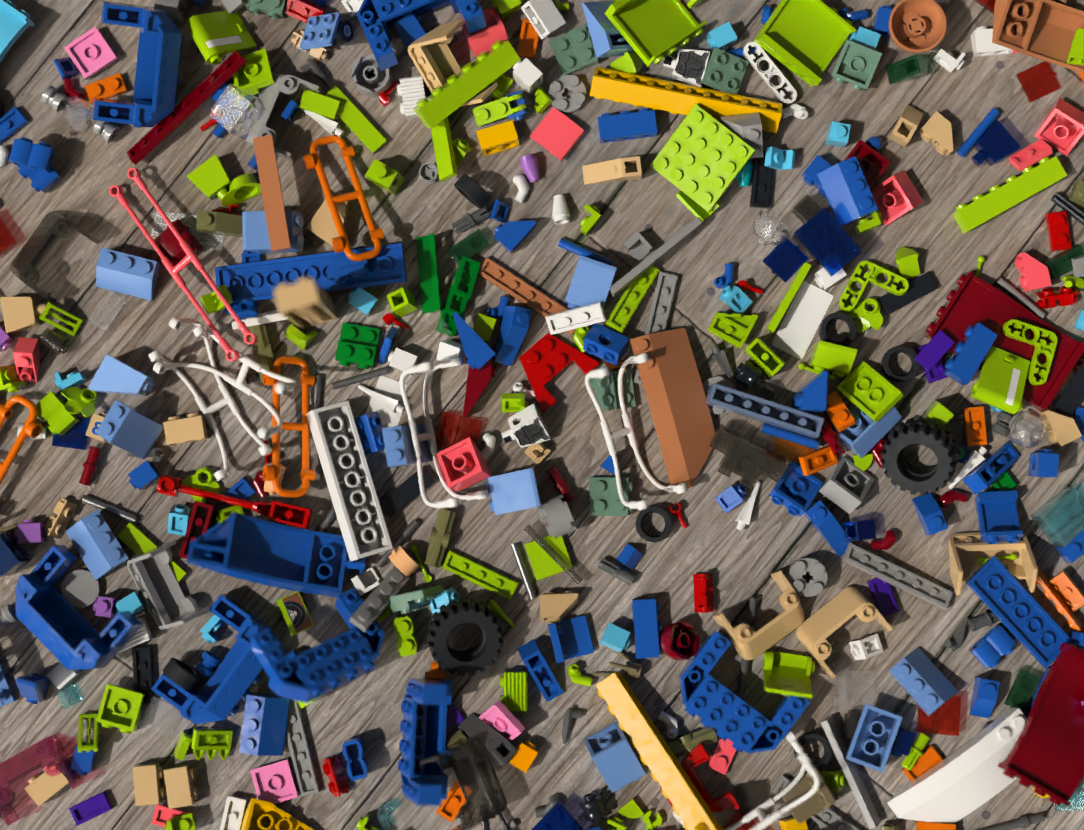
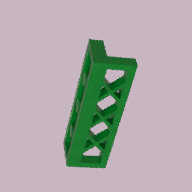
[416,233,441,314]

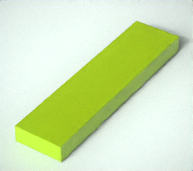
[324,85,387,154]
[431,117,458,181]
[766,262,812,334]
[605,266,660,334]
[117,522,187,583]
[441,550,519,601]

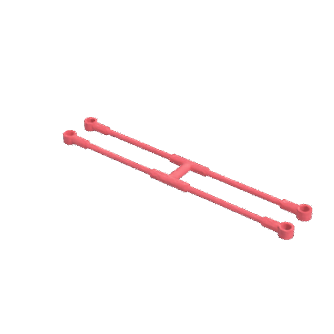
[109,168,258,361]

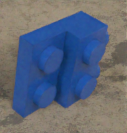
[769,461,823,516]

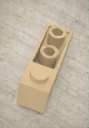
[582,156,642,185]

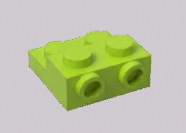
[231,48,275,99]
[96,683,145,734]

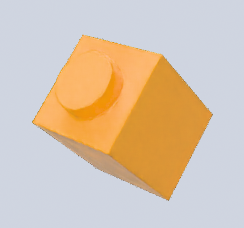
[509,740,538,773]

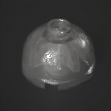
[63,97,93,136]
[753,210,792,246]
[1008,408,1047,448]

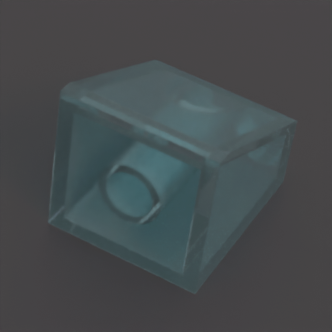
[1030,487,1084,547]

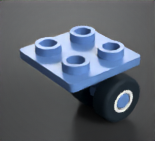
[300,12,353,50]

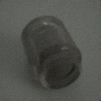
[39,328,70,355]
[840,710,861,739]

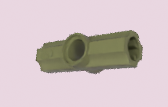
[249,324,275,384]
[424,508,456,568]
[667,727,718,758]

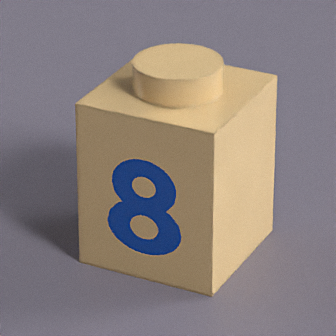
[85,412,108,442]

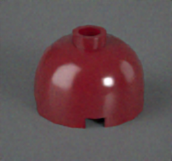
[661,621,699,661]

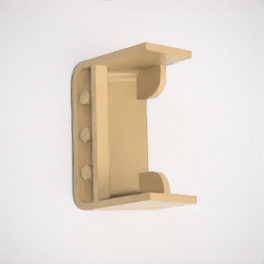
[408,20,498,107]
[949,532,1038,595]
[712,570,805,660]
[795,586,893,679]

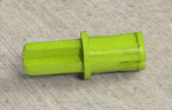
[901,732,930,770]

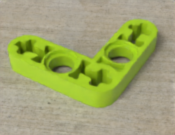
[839,261,909,313]
[1002,319,1058,386]

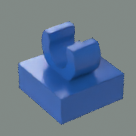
[345,553,367,575]

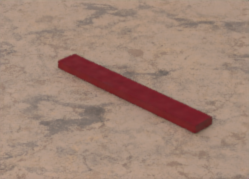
[127,50,247,165]

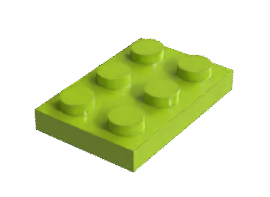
[836,361,904,423]

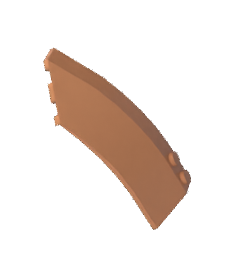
[992,0,1084,73]
[630,328,717,493]

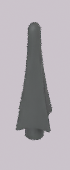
[711,344,741,391]

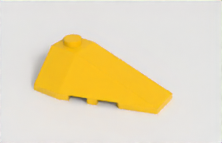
[240,798,314,830]

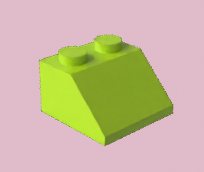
[809,341,857,377]

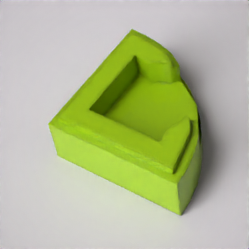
[534,87,553,114]
[853,454,873,474]
[617,798,645,819]

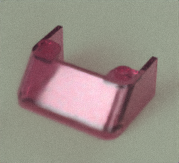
[0,736,84,826]

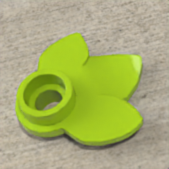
[845,298,883,333]
[61,387,97,417]
[182,467,220,502]

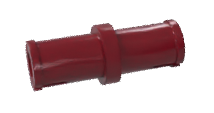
[821,419,846,457]
[79,446,102,486]
[545,465,576,503]

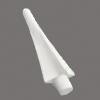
[300,108,344,137]
[358,384,405,414]
[949,446,987,489]
[735,481,761,531]

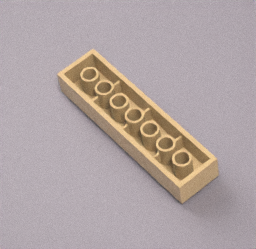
[273,276,338,329]

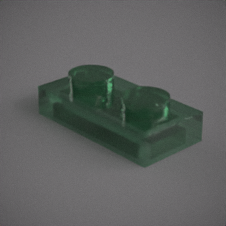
[448,229,490,266]
[1044,244,1084,279]
[1004,669,1039,713]

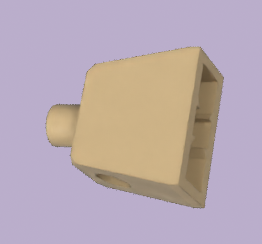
[0,297,48,335]

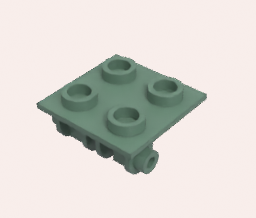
[701,47,749,95]

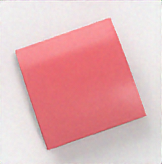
[530,107,585,161]

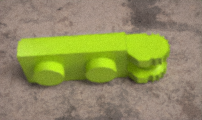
[472,93,527,127]

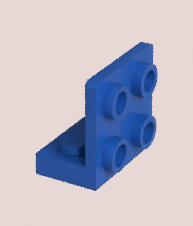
[548,615,594,663]

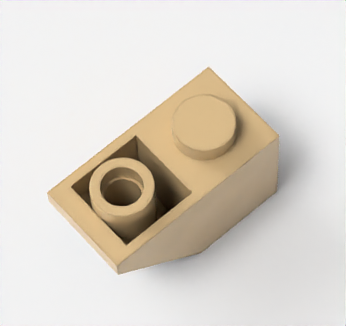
[888,104,923,147]
[918,111,954,156]
[1039,410,1082,447]
[539,591,578,623]

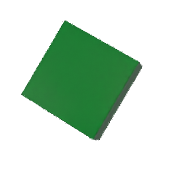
[991,470,1017,491]

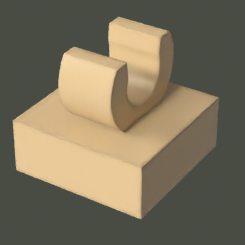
[524,442,551,465]

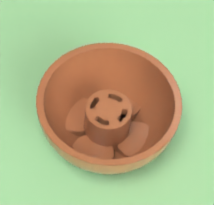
[888,0,946,53]

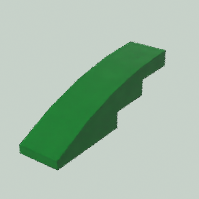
[435,256,481,337]

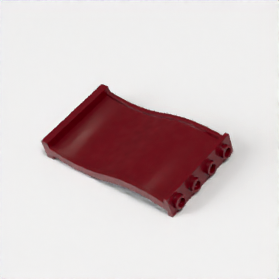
[925,271,1084,411]
[998,643,1084,806]

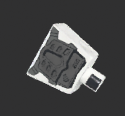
[663,49,710,87]
[501,404,551,448]

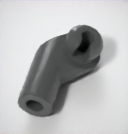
[535,795,561,818]

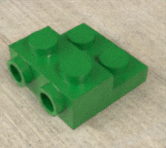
[335,323,381,370]

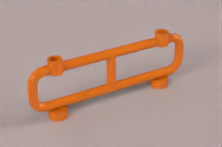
[303,135,384,262]
[263,356,315,497]
[0,395,42,485]

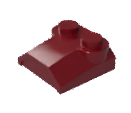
[845,140,891,190]
[154,218,204,267]

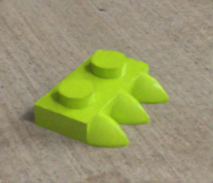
[191,729,233,760]

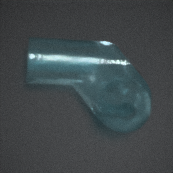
[377,801,395,830]

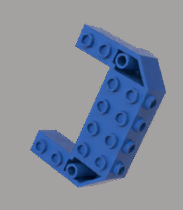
[357,0,487,71]
[92,1,184,127]
[15,545,142,670]
[250,587,384,703]
[151,593,271,724]
[679,630,810,753]
[398,678,452,806]

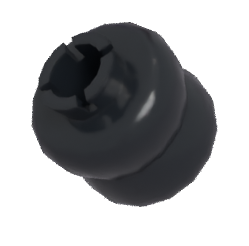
[734,361,763,389]
[580,793,607,823]

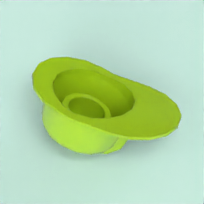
[221,173,262,207]

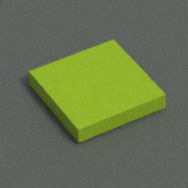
[524,536,573,581]

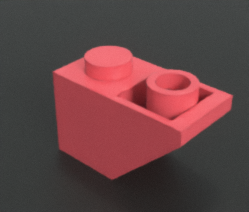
[1015,252,1052,293]
[13,337,40,382]

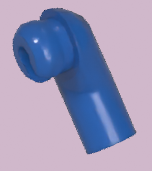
[838,7,868,21]
[714,264,735,289]
[486,296,510,319]

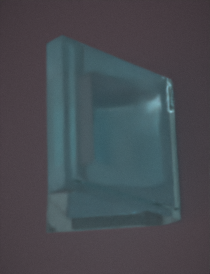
[56,683,82,710]

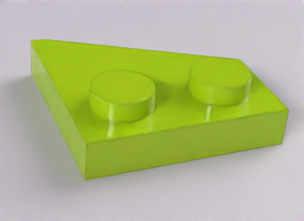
[707,313,758,349]

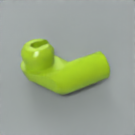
[573,326,589,353]
[568,663,592,687]

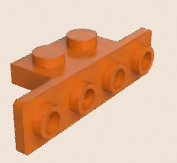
[1036,566,1084,633]

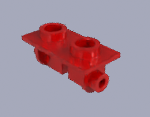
[1035,286,1079,309]
[693,573,714,613]
[322,755,350,797]

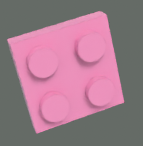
[64,27,118,80]
[478,700,526,742]
[250,759,299,804]

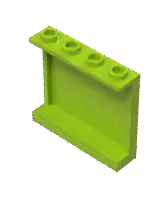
[604,0,707,67]
[753,0,856,87]

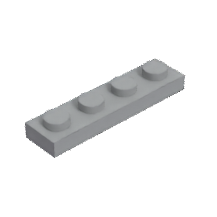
[349,567,410,632]

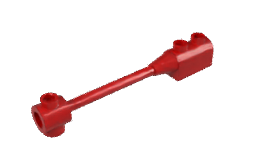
[157,474,312,528]

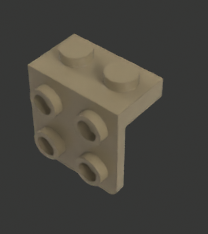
[779,768,836,823]

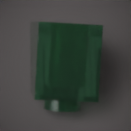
[885,54,933,84]

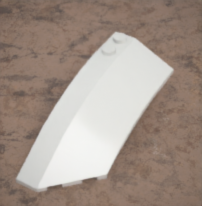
[886,707,1027,824]

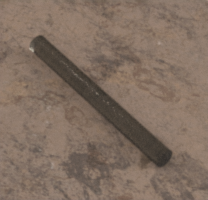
[524,524,583,584]

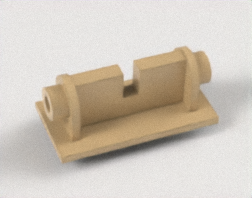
[291,29,332,60]
[44,497,78,539]

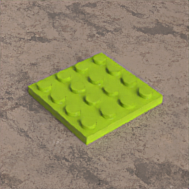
[650,104,757,212]

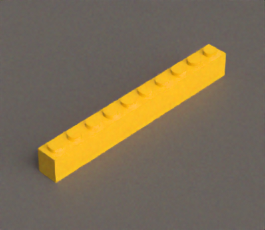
[590,66,783,133]
[596,671,723,830]

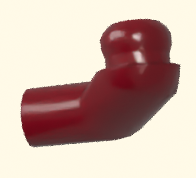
[64,78,86,103]
[871,439,886,468]
[253,470,269,499]
[939,489,968,508]
[870,530,897,550]

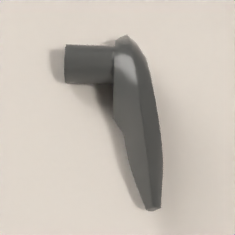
[301,58,332,88]
[128,448,163,462]
[945,618,968,652]
[562,707,582,744]

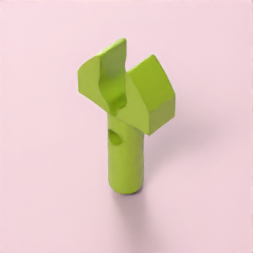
[642,809,662,830]

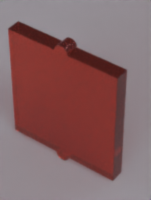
[1016,61,1060,103]

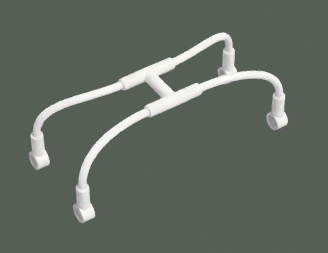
[153,317,299,440]
[148,325,272,481]
[585,353,688,510]
[400,357,489,509]
[672,730,820,830]

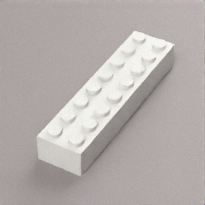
[306,401,393,561]

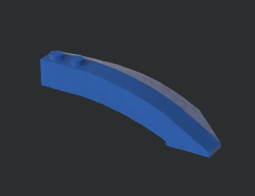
[187,512,347,598]

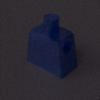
[971,120,1021,166]

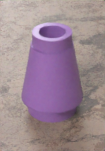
[519,153,541,183]

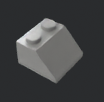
[721,112,763,159]
[819,456,874,514]

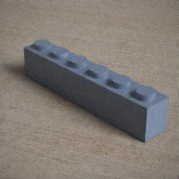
[705,383,824,439]

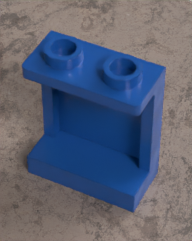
[975,490,1024,544]

